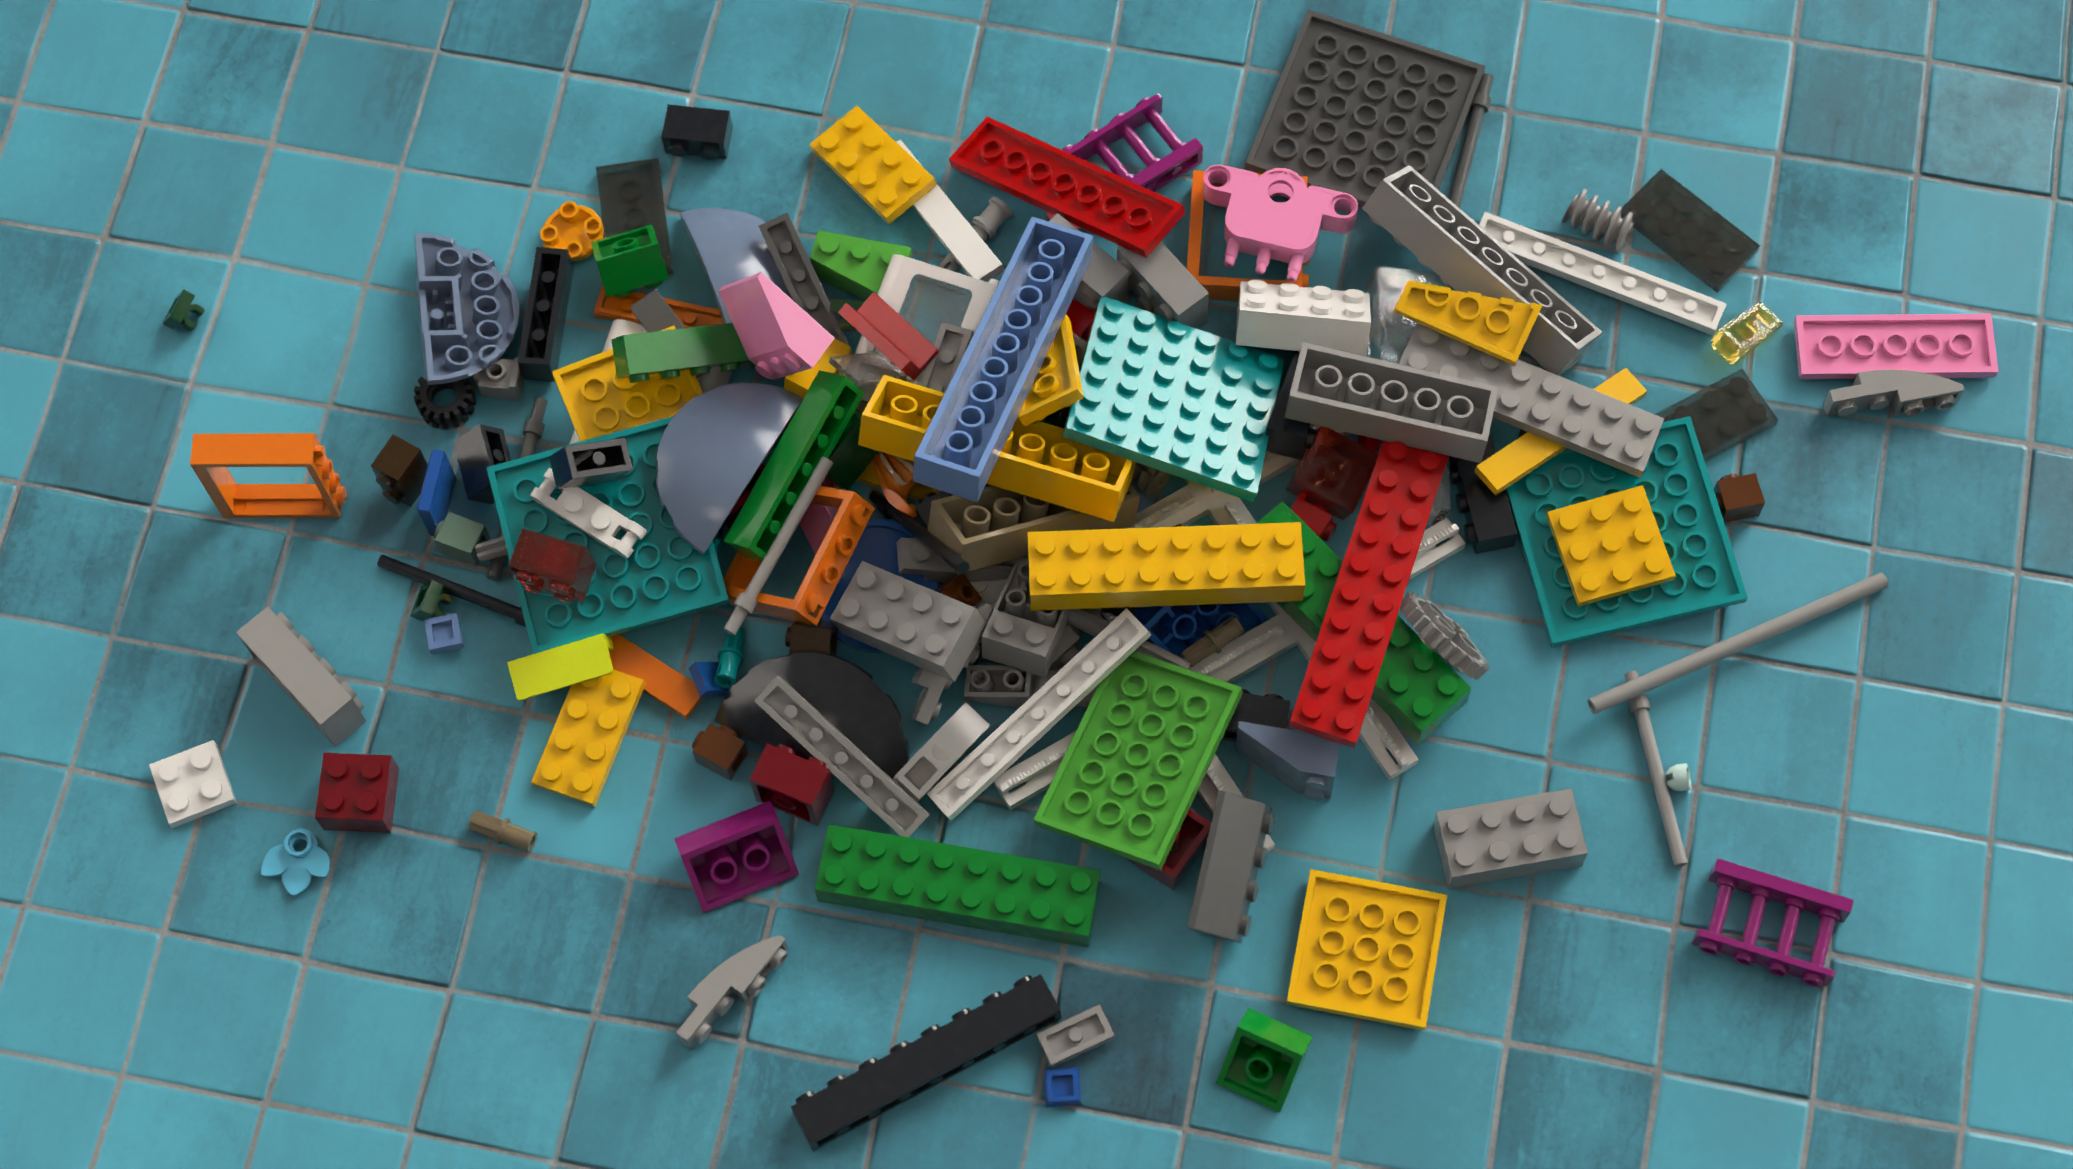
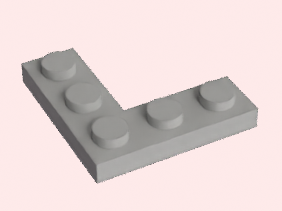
[854,322,974,404]

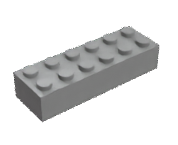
[1285,342,1499,463]

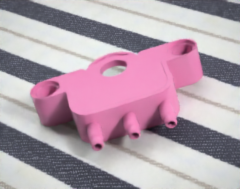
[1203,165,1358,282]

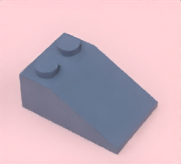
[1235,721,1340,801]

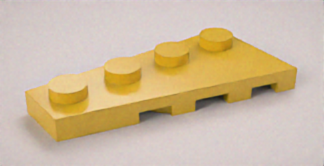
[1394,280,1543,366]

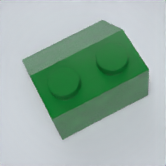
[591,224,669,297]
[1216,1008,1313,1112]

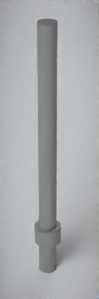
[723,457,833,636]
[1624,671,1688,867]

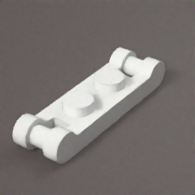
[530,468,647,559]

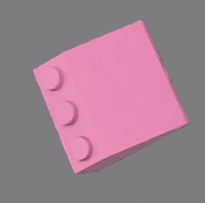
[718,272,834,380]

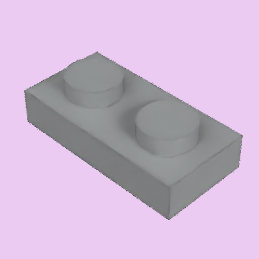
[1036,1004,1115,1068]

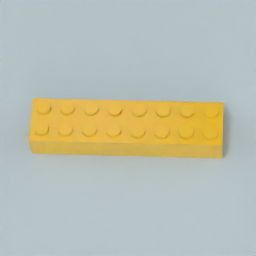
[858,375,1136,522]
[1028,522,1305,611]

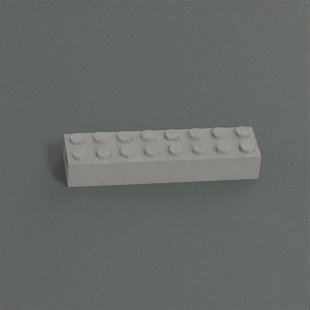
[1362,165,1603,376]

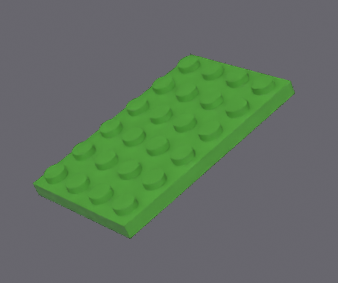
[1033,651,1243,870]

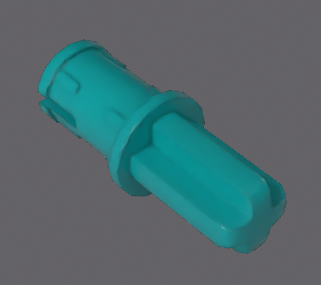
[714,627,746,688]

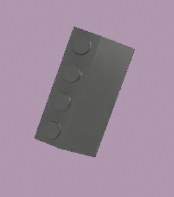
[1188,791,1275,943]

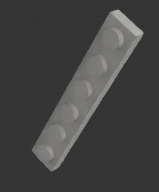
[754,675,930,838]

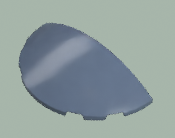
[680,208,792,371]
[415,233,519,385]
[655,382,803,555]

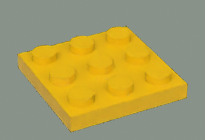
[1546,485,1676,607]

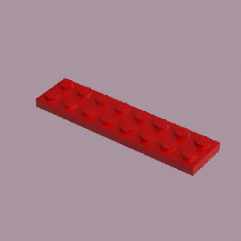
[949,116,1185,258]

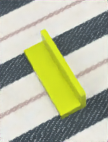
[507,633,614,701]

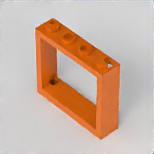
[1187,170,1309,301]
[190,433,347,518]
[724,486,875,626]

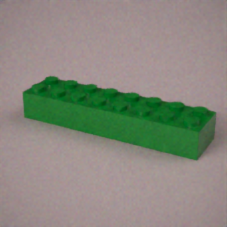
[1256,501,1471,745]
[815,824,1101,948]

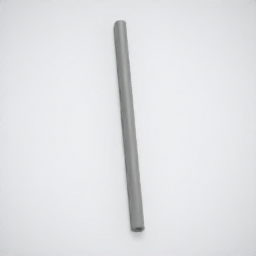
[1587,572,1888,714]

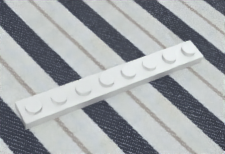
[1479,212,1727,336]
[927,608,1151,821]

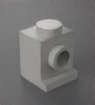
[474,357,524,401]

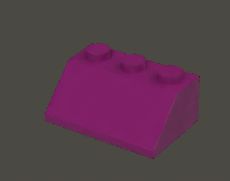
[674,801,799,913]

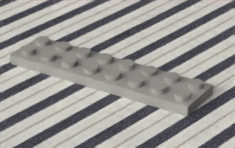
[1399,323,1664,478]

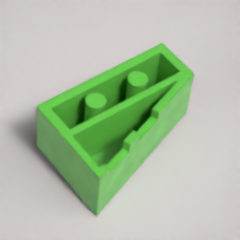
[810,230,913,315]

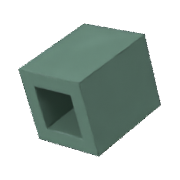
[434,512,490,566]

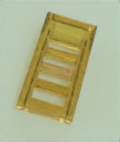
[1711,302,1783,364]

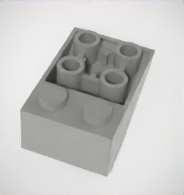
[982,557,1071,678]

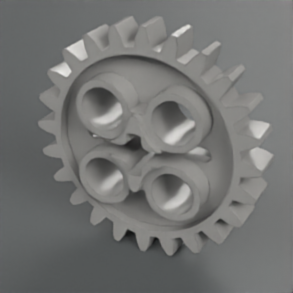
[1400,592,1490,680]

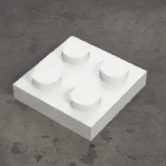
[149,740,237,828]

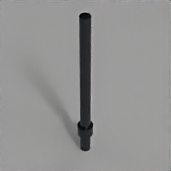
[869,490,970,574]
[377,555,526,627]

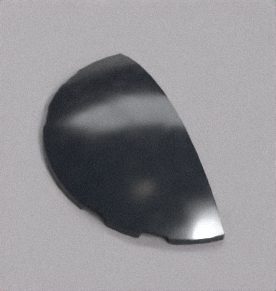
[715,651,909,779]

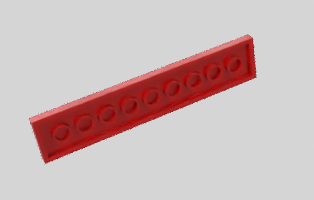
[1288,441,1449,748]

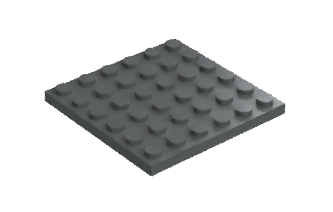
[1245,9,1486,207]

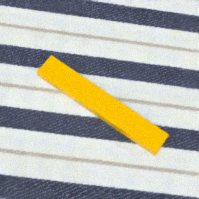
[1474,368,1647,496]

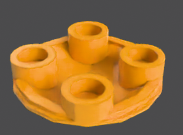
[540,201,604,262]

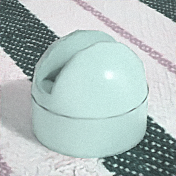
[1665,763,1692,791]

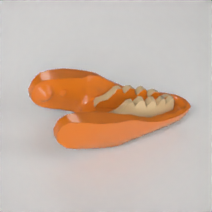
[872,451,917,519]

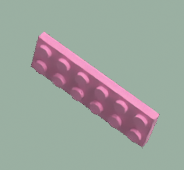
[1794,314,1998,380]

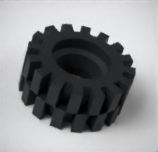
[414,376,477,430]

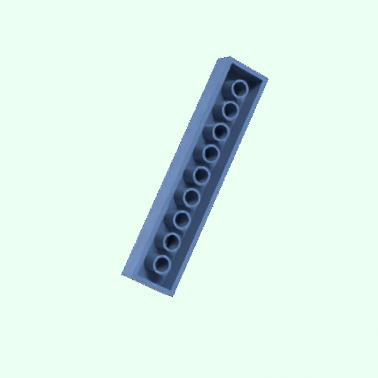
[913,217,1093,502]

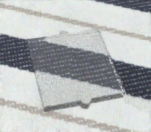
[829,352,907,387]

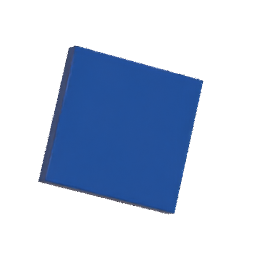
[417,449,456,536]

